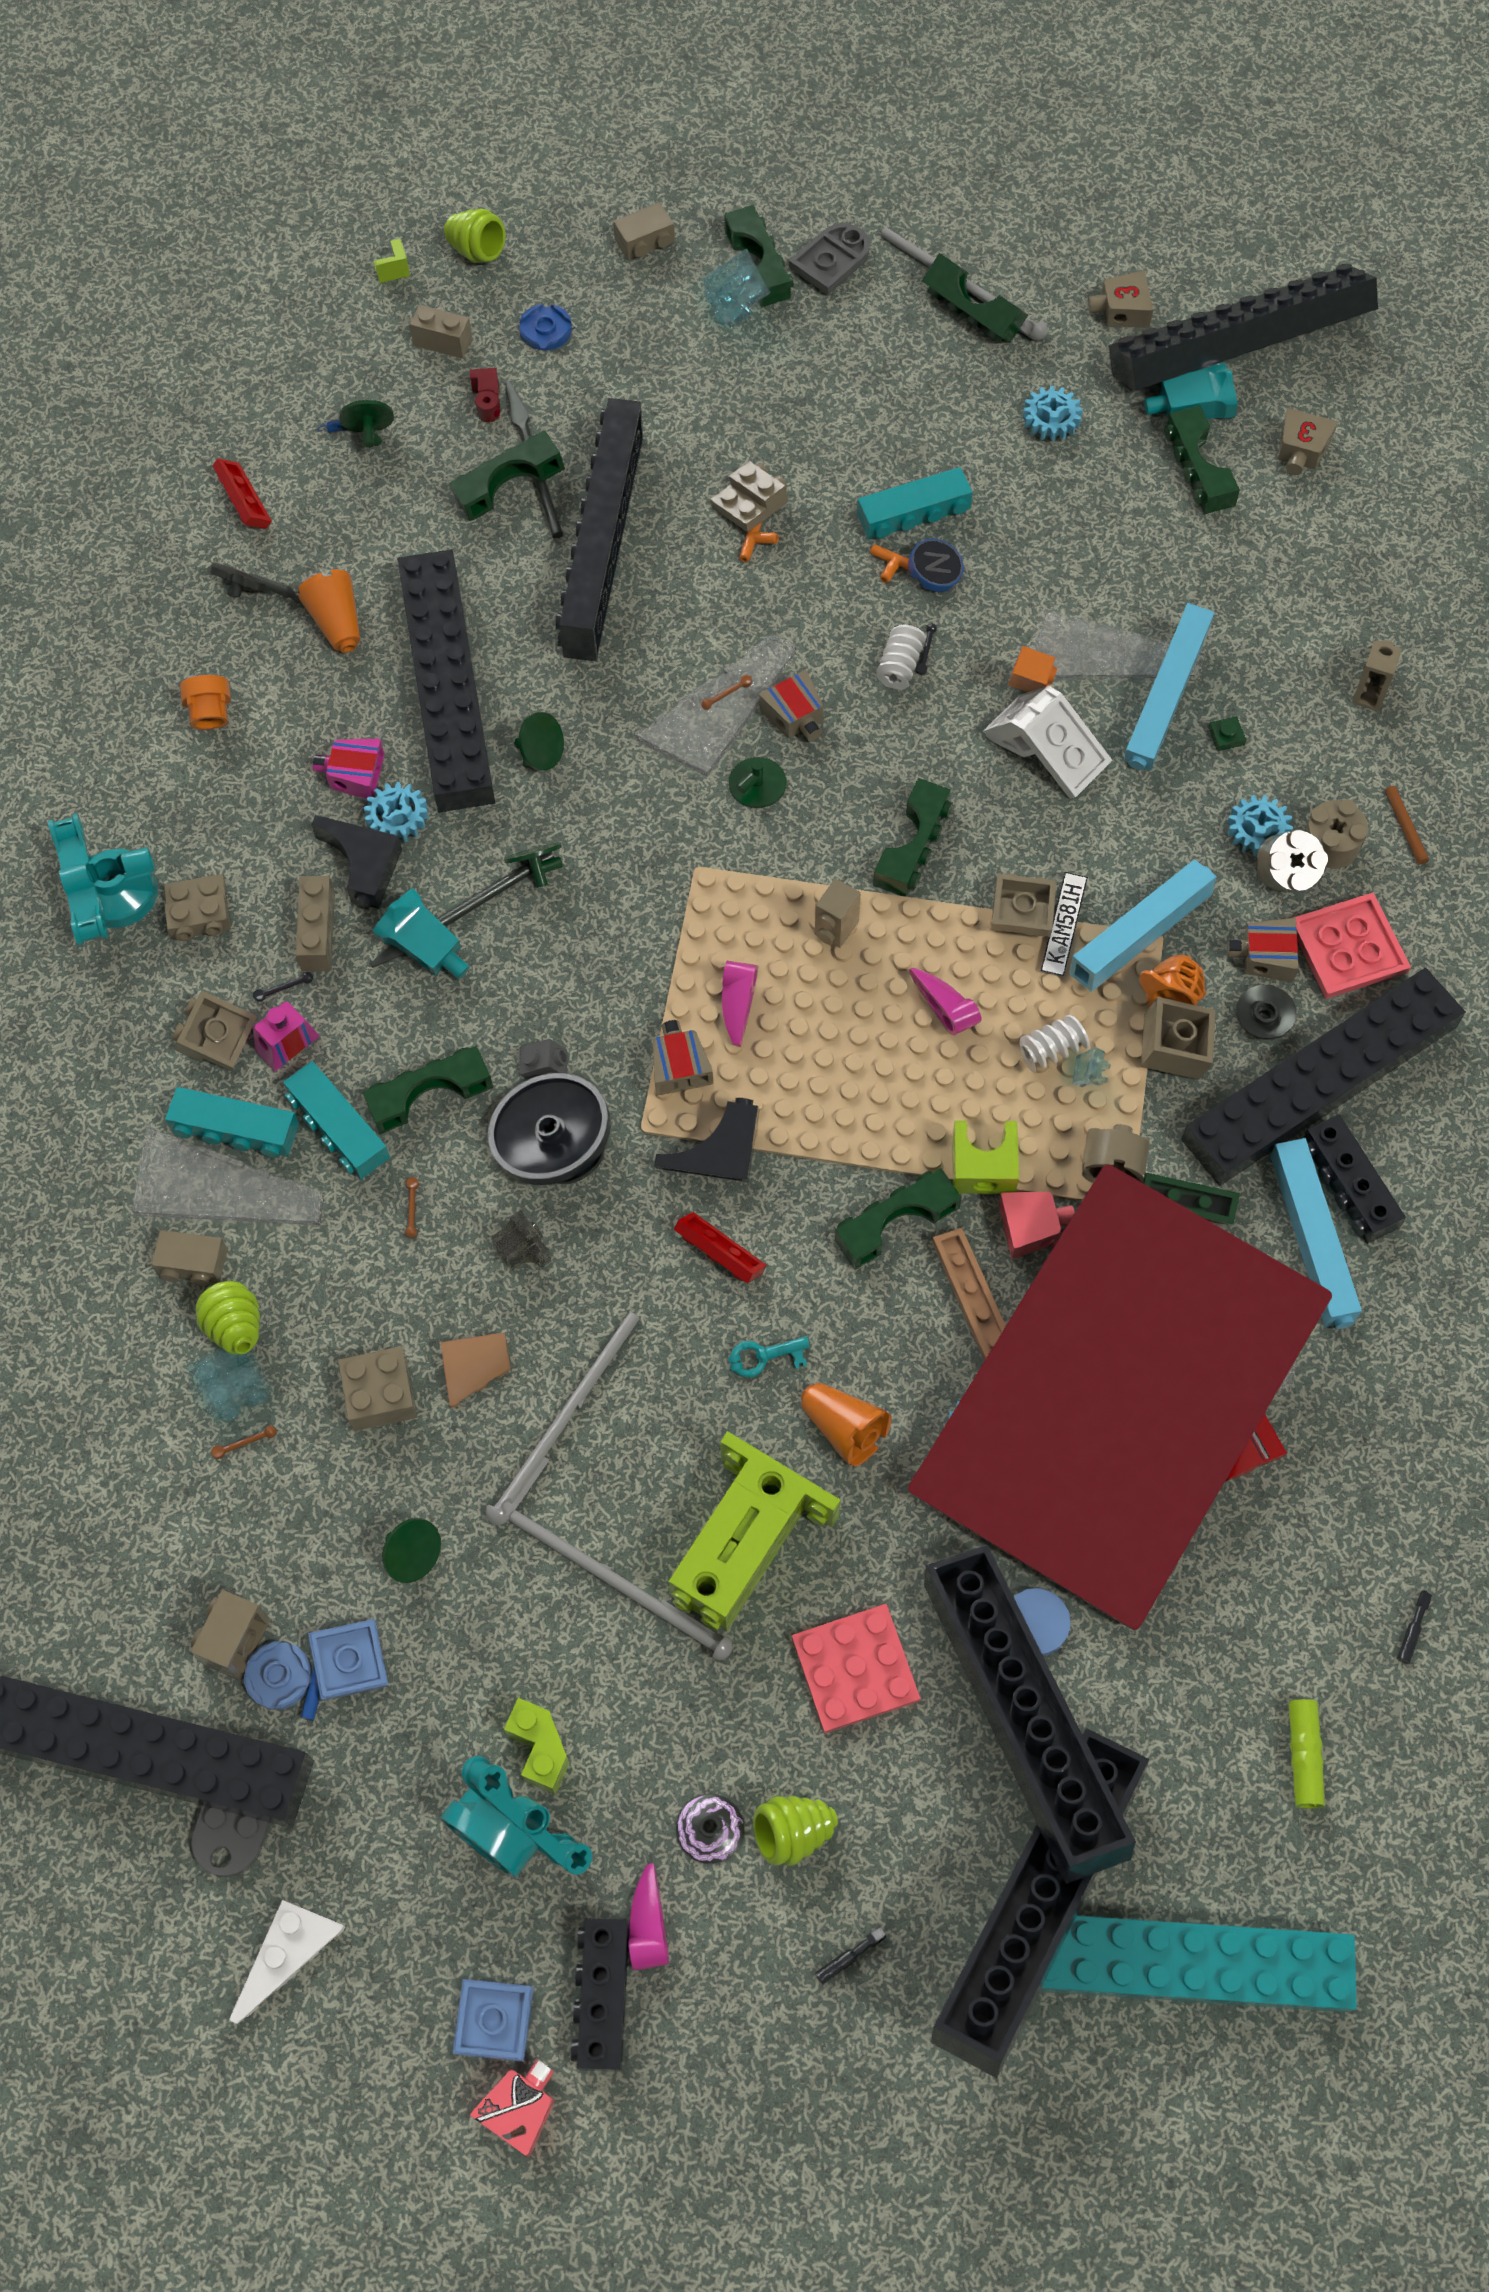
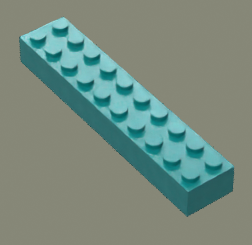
[1040,1916,1357,2013]

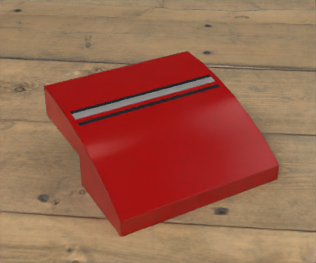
[1225,1414,1287,1482]

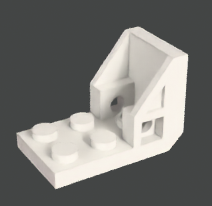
[983,686,1112,799]

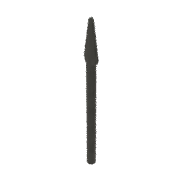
[506,381,563,539]
[370,852,555,968]

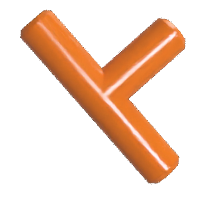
[739,521,779,562]
[870,544,910,583]

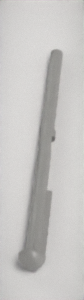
[881,227,1048,341]
[486,1312,640,1525]
[509,1510,732,1660]

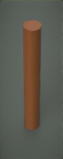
[1385,786,1429,865]

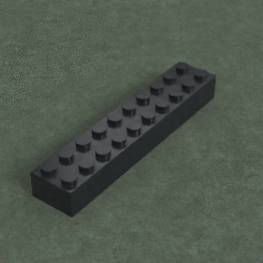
[1108,264,1378,391]
[555,398,644,662]
[397,549,496,813]
[1181,967,1466,1186]
[924,1545,1136,1884]
[0,1675,314,1829]
[930,1728,1150,2079]

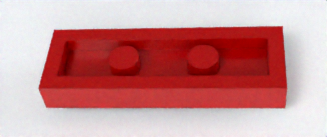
[212,458,272,529]
[673,1212,767,1284]

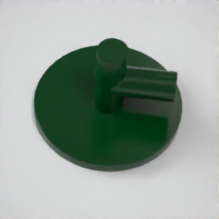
[339,400,394,448]
[514,712,564,771]
[729,757,787,808]
[504,842,563,888]
[382,1518,441,1583]

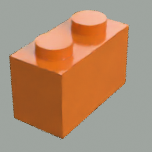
[1008,646,1058,692]

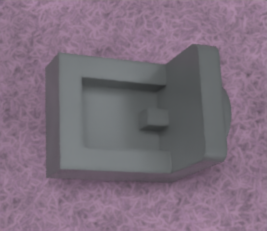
[519,1039,569,1078]

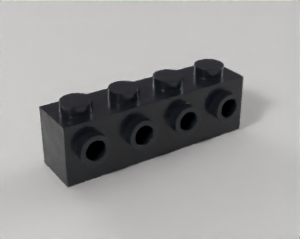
[1303,1114,1406,1244]
[571,1918,629,2072]

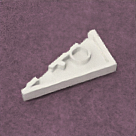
[229,1900,345,2024]

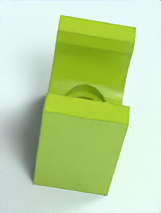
[952,1120,1019,1194]

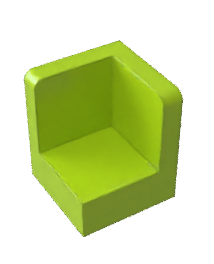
[373,239,410,283]

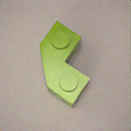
[504,1698,569,1795]

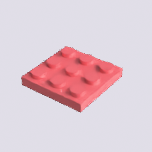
[1293,892,1411,999]
[792,1603,921,1734]

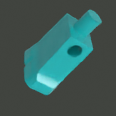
[1144,362,1238,419]
[372,888,470,980]

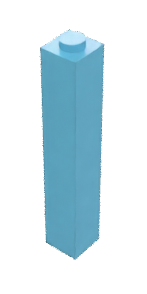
[1124,603,1215,771]
[1069,859,1217,992]
[1270,1138,1362,1329]

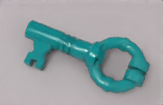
[727,1336,810,1378]

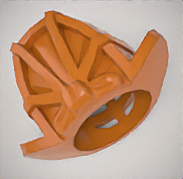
[1139,954,1206,1007]

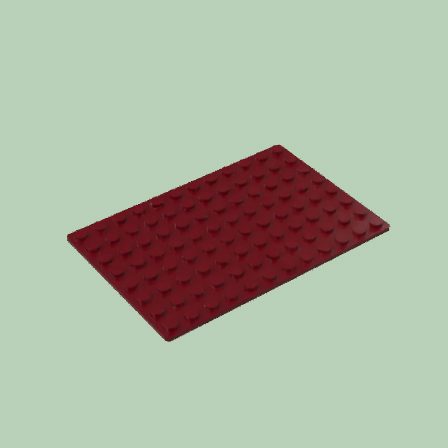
[908,1164,1332,1630]

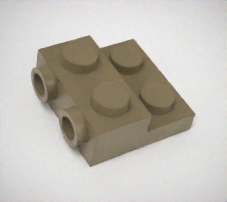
[710,461,789,532]
[991,873,1057,937]
[164,874,231,941]
[171,990,257,1072]

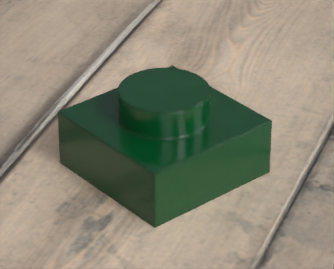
[1208,716,1246,752]

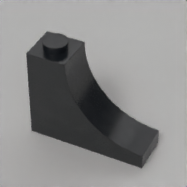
[311,815,402,909]
[654,1098,760,1183]

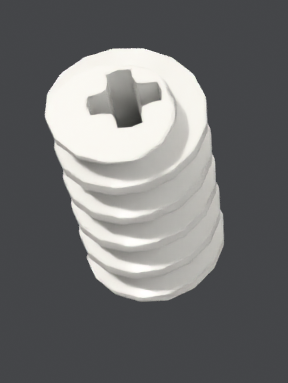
[876,625,926,690]
[1020,1014,1090,1073]

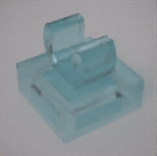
[1072,1047,1111,1087]

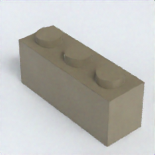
[296,876,335,972]

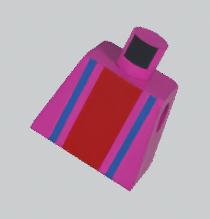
[313,739,385,799]
[253,1001,320,1072]

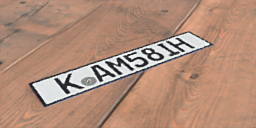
[1041,872,1088,976]

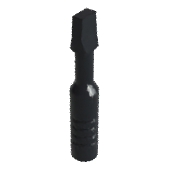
[1397,1590,1432,1664]
[815,1927,887,1985]

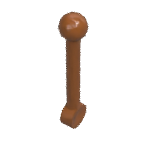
[701,675,752,710]
[405,1177,419,1238]
[211,1425,277,1459]

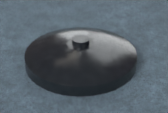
[488,1073,611,1185]

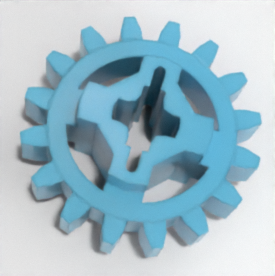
[1022,386,1083,441]
[364,782,429,842]
[1227,795,1293,857]

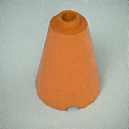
[297,569,360,653]
[801,1382,891,1467]

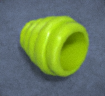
[444,208,506,263]
[196,1281,260,1355]
[753,1795,838,1866]

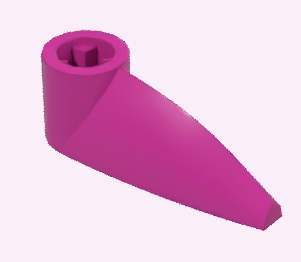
[722,960,758,1047]
[909,968,982,1036]
[629,1863,669,1971]

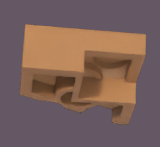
[441,1332,511,1408]

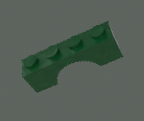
[724,205,794,307]
[922,253,1028,343]
[1164,405,1240,514]
[449,430,565,522]
[873,778,953,897]
[362,1045,493,1134]
[835,1168,962,1270]

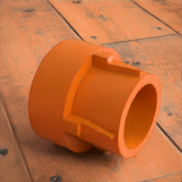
[180,675,231,730]

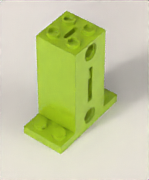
[668,1431,841,1632]

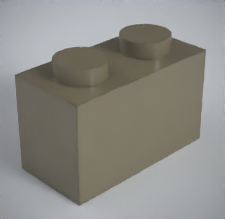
[613,202,675,261]
[410,304,473,359]
[815,878,861,948]
[151,1230,228,1286]

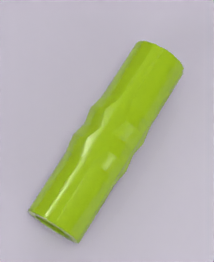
[1289,1699,1325,1809]

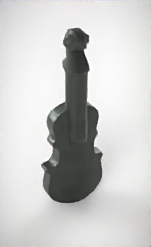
[209,562,301,603]

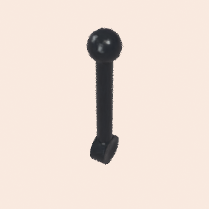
[916,623,937,675]
[253,972,313,1002]

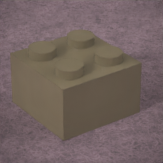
[1141,997,1216,1080]
[338,1346,418,1431]
[191,1589,270,1681]

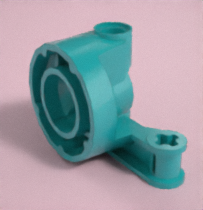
[48,813,158,946]
[439,1755,592,1879]

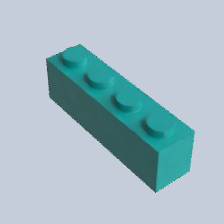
[857,467,973,540]
[283,1060,390,1180]
[165,1087,299,1158]

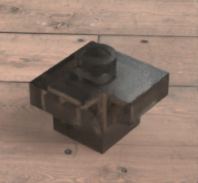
[491,1210,552,1271]

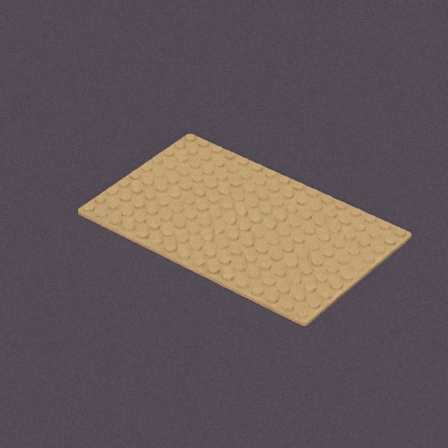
[641,867,1163,1201]

